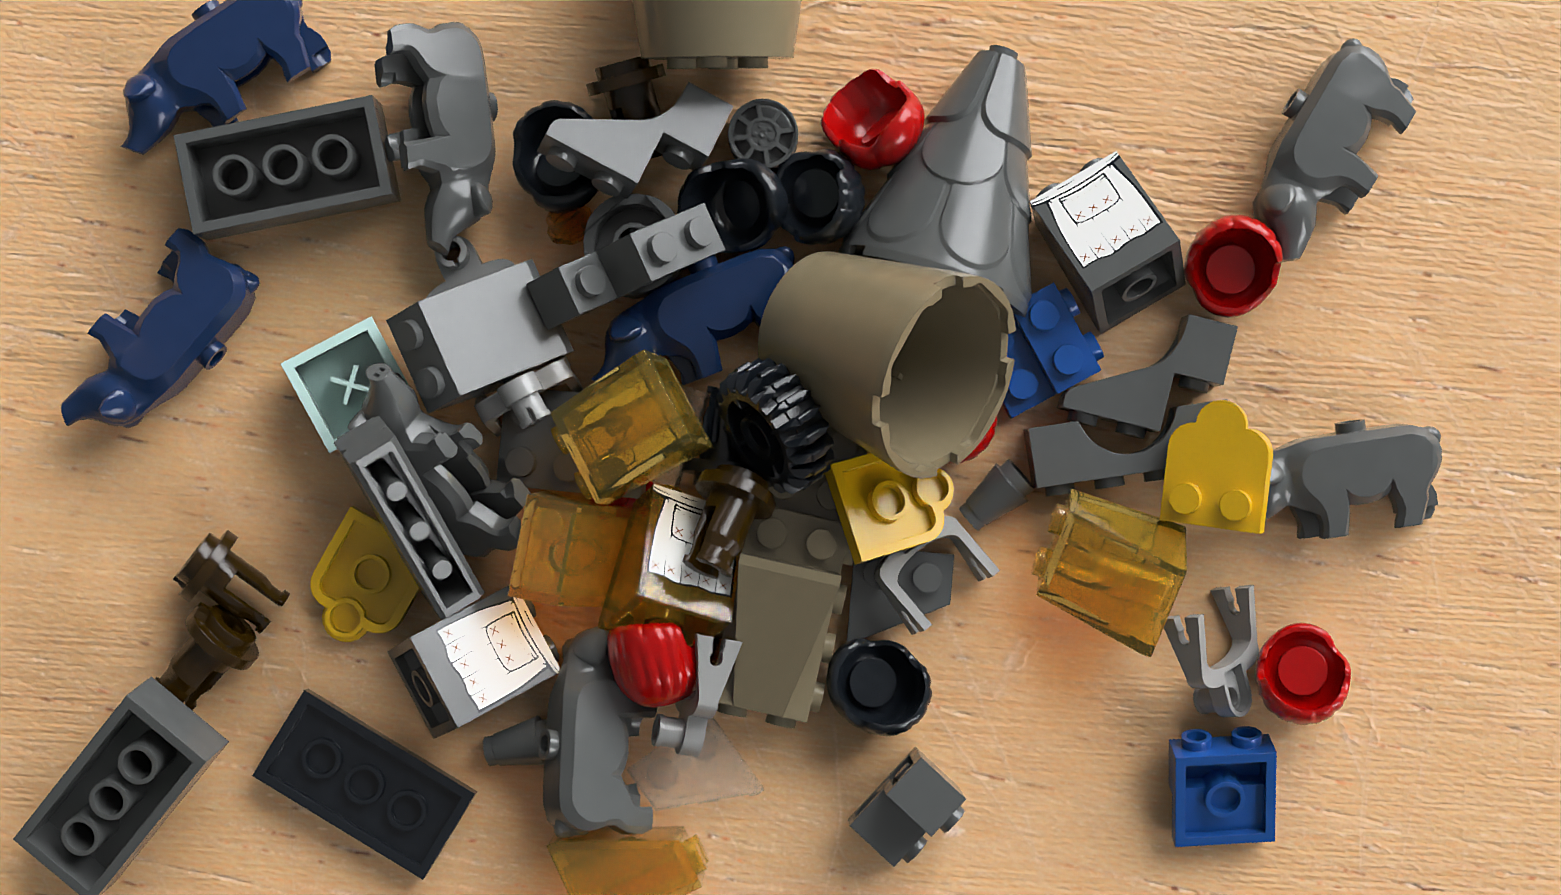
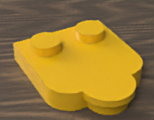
[1159,400,1273,534]
[825,453,954,565]
[310,506,420,642]

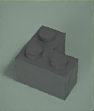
[848,747,966,867]

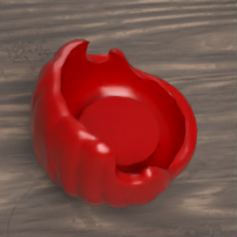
[820,68,925,170]
[1184,215,1283,318]
[607,623,696,707]
[1256,623,1351,725]

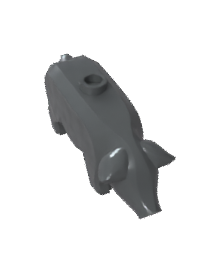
[374,22,498,255]
[1252,38,1416,262]
[347,363,531,557]
[1265,419,1442,539]
[538,606,657,838]

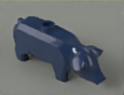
[121,0,331,155]
[61,228,260,428]
[591,246,795,391]

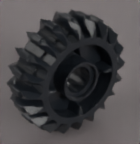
[716,358,835,494]

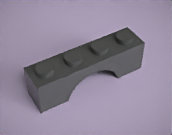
[1023,399,1228,497]

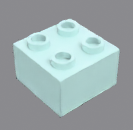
[280,316,420,453]

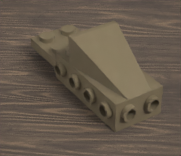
[710,426,867,728]

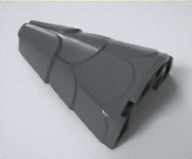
[838,45,1032,317]

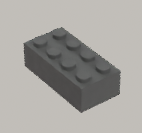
[173,95,401,241]
[13,676,229,895]

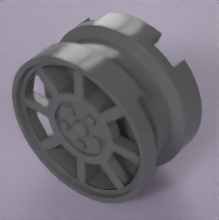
[728,99,798,172]

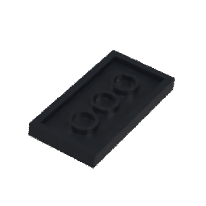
[252,689,478,880]

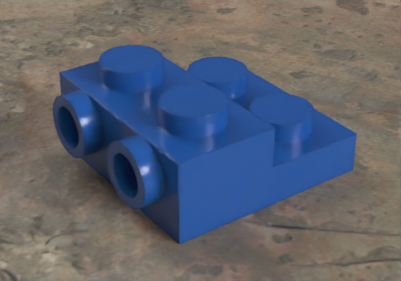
[1002,282,1104,419]
[1169,726,1277,847]

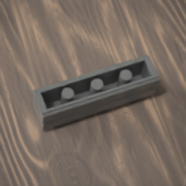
[334,416,485,620]

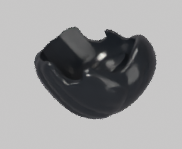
[512,100,599,214]
[775,149,866,245]
[677,158,788,253]
[826,638,932,736]

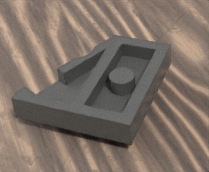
[846,551,954,642]

